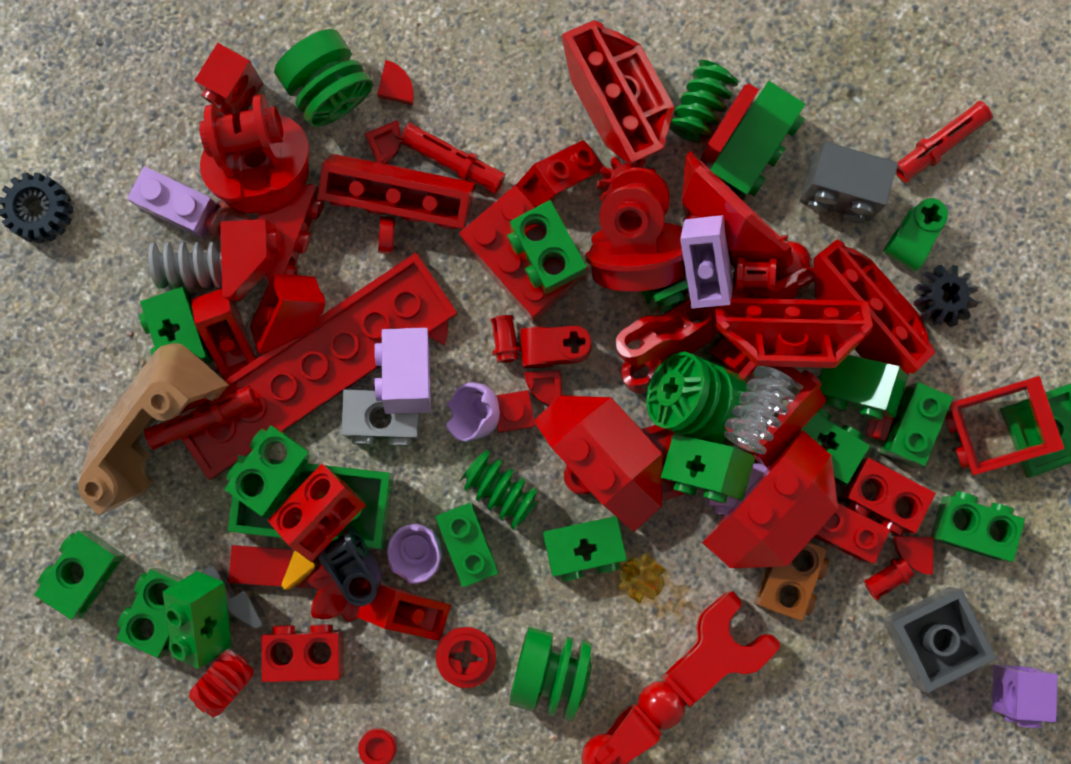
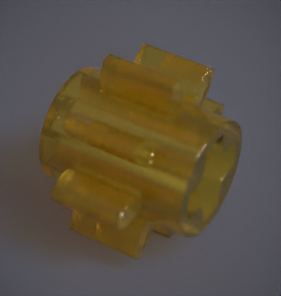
[619,553,666,603]

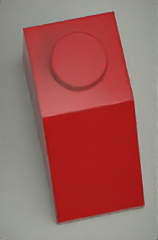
[220,219,281,302]
[250,273,325,353]
[191,288,256,380]
[357,582,451,641]

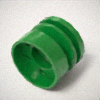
[274,29,373,128]
[646,351,749,444]
[508,627,592,722]

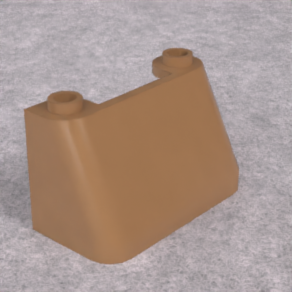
[78,343,228,515]

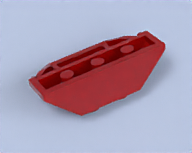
[561,20,674,165]
[682,151,793,268]
[814,239,936,374]
[714,298,873,368]
[534,396,663,532]
[701,430,838,568]

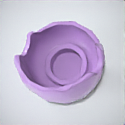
[446,382,500,442]
[386,523,444,584]

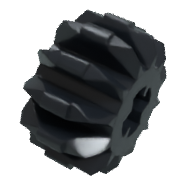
[913,265,979,327]

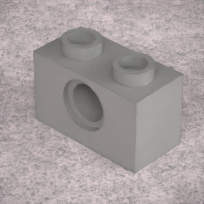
[341,390,421,446]

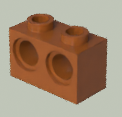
[754,542,829,622]

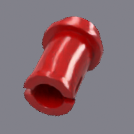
[490,315,521,363]
[863,557,915,601]

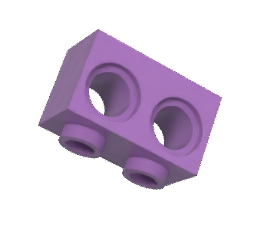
[992,665,1058,728]

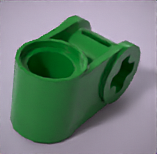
[883,198,948,272]

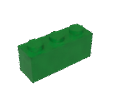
[710,80,806,201]

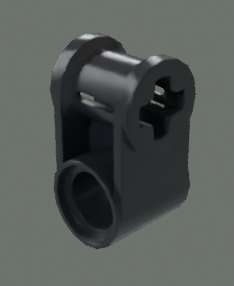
[317,526,383,606]

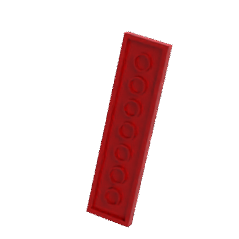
[180,253,458,480]

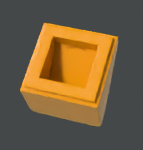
[281,551,321,590]

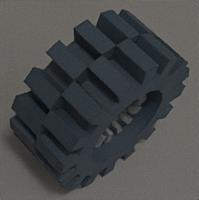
[0,172,73,243]

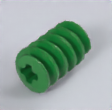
[669,60,739,143]
[459,449,541,531]

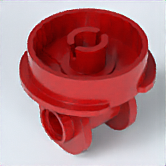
[199,94,310,213]
[585,168,686,291]

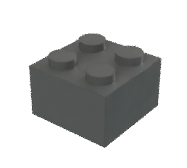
[799,141,898,223]
[882,587,997,693]

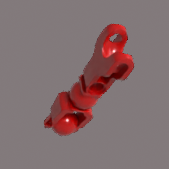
[616,235,815,394]
[581,590,780,764]

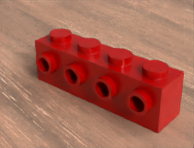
[318,153,475,229]

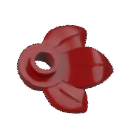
[307,565,369,622]

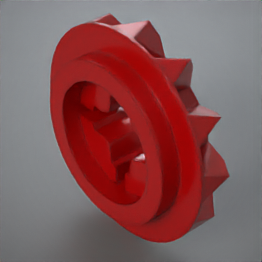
[436,627,496,688]

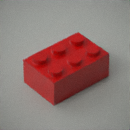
[459,185,589,323]

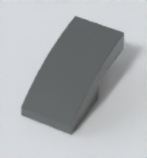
[201,564,269,629]

